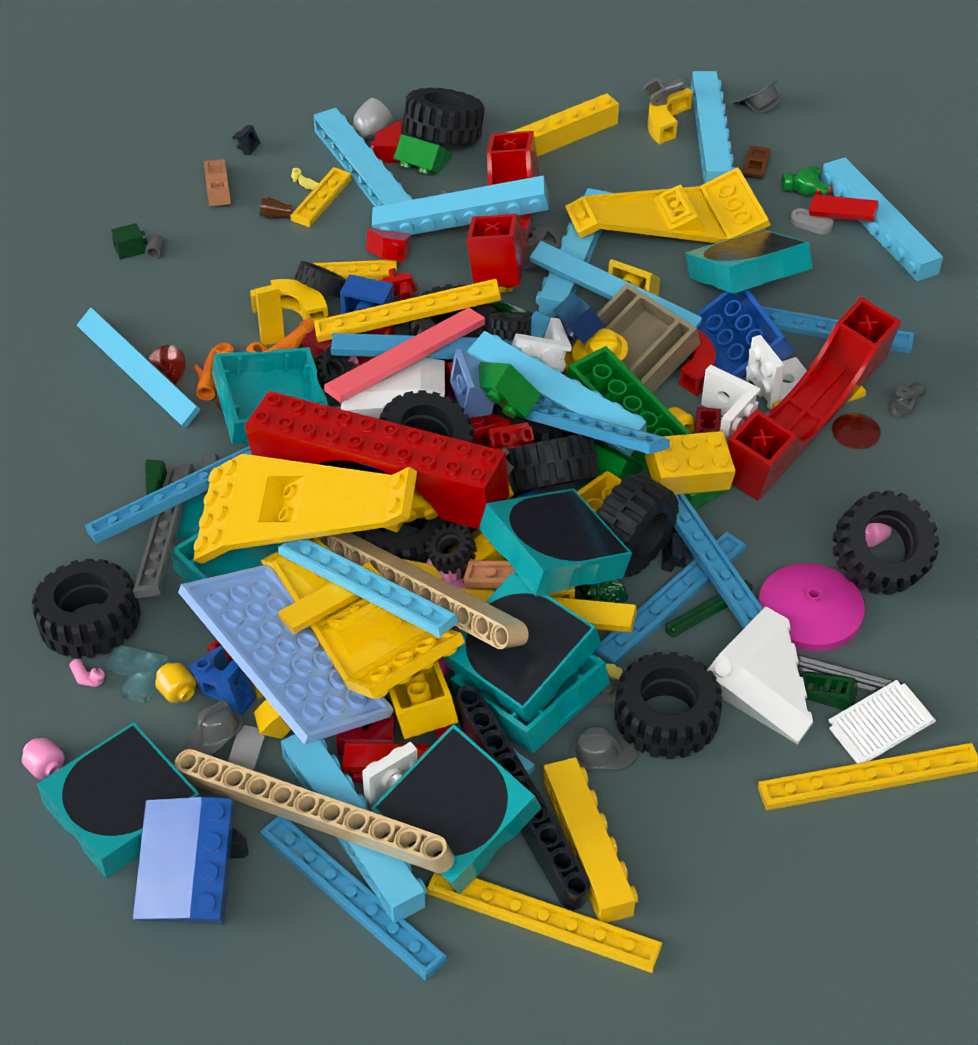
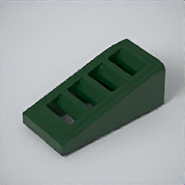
[145,459,167,495]
[801,672,858,710]

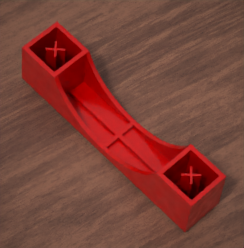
[467,131,539,288]
[727,297,901,501]
[245,391,510,530]

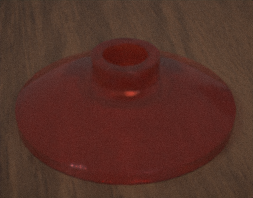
[148,345,185,384]
[832,413,881,449]

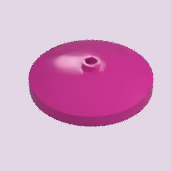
[758,563,865,651]

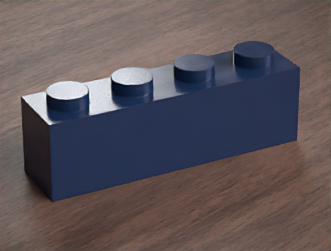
[553,292,605,344]

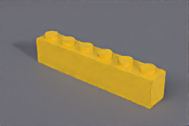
[514,93,619,157]
[543,757,638,923]

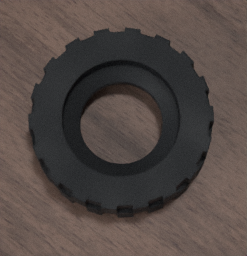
[294,261,346,298]

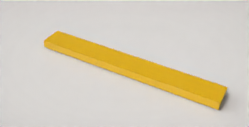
[314,279,501,342]
[458,588,637,633]
[758,743,978,811]
[427,872,663,973]

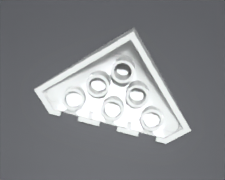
[341,357,445,419]
[707,606,813,744]

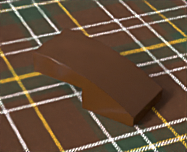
[742,145,771,178]

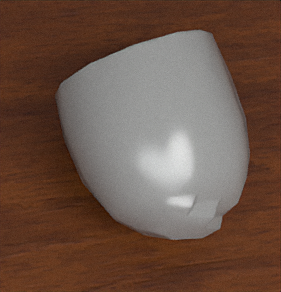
[353,98,394,139]

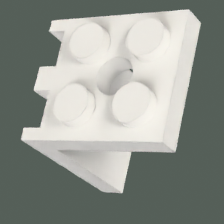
[512,317,572,372]
[746,335,807,409]
[701,365,761,443]
[362,742,418,848]

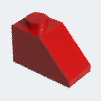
[370,121,403,164]
[366,228,411,262]

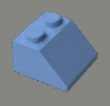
[450,349,496,418]

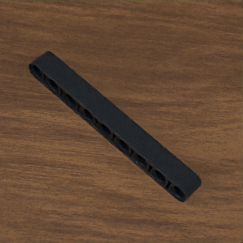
[454,685,591,910]

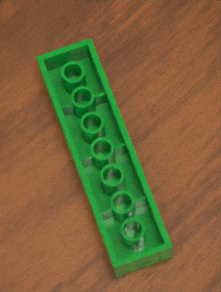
[566,346,726,510]

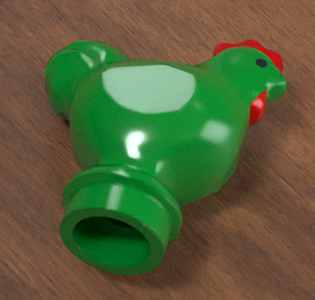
[781,166,833,196]

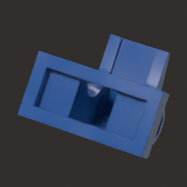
[188,645,257,715]

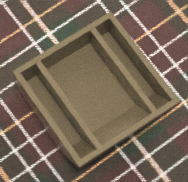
[568,283,701,393]

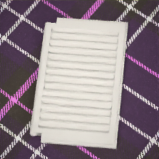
[829,680,936,763]

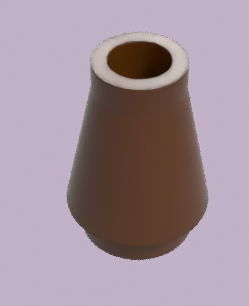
[260,197,292,218]

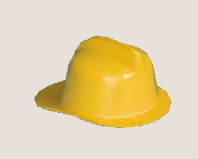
[572,328,628,362]

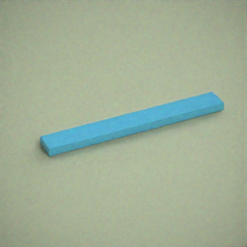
[530,241,702,328]
[77,308,201,428]
[278,539,458,638]

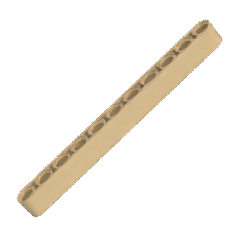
[316,533,529,649]
[175,749,454,873]

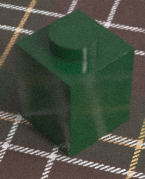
[111,223,147,260]

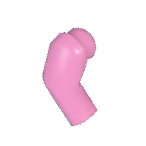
[69,659,105,687]

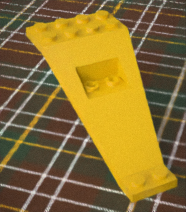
[565,167,771,243]
[193,454,417,564]
[261,538,465,699]

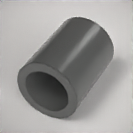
[145,234,164,259]

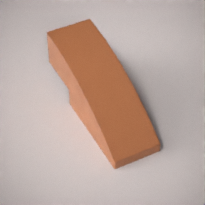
[203,159,231,206]

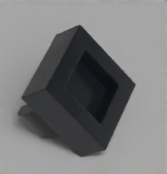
[232,125,260,155]
[662,535,692,572]

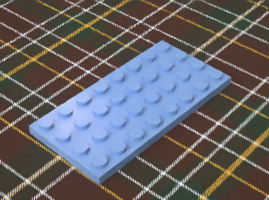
[178,564,394,744]

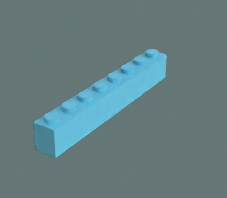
[691,71,735,184]
[314,108,413,207]
[821,157,943,281]
[372,175,549,235]
[536,188,612,318]
[467,331,647,456]
[281,734,427,923]

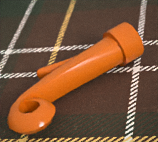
[246,317,315,352]
[194,343,234,401]

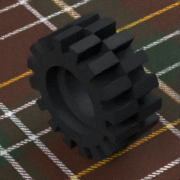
[488,312,532,340]
[313,349,354,395]
[425,523,477,574]

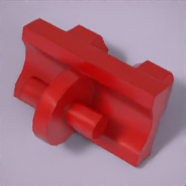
[378,268,418,300]
[485,422,534,450]

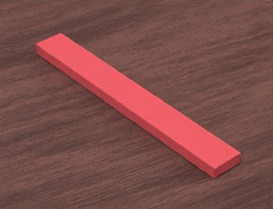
[324,308,485,403]

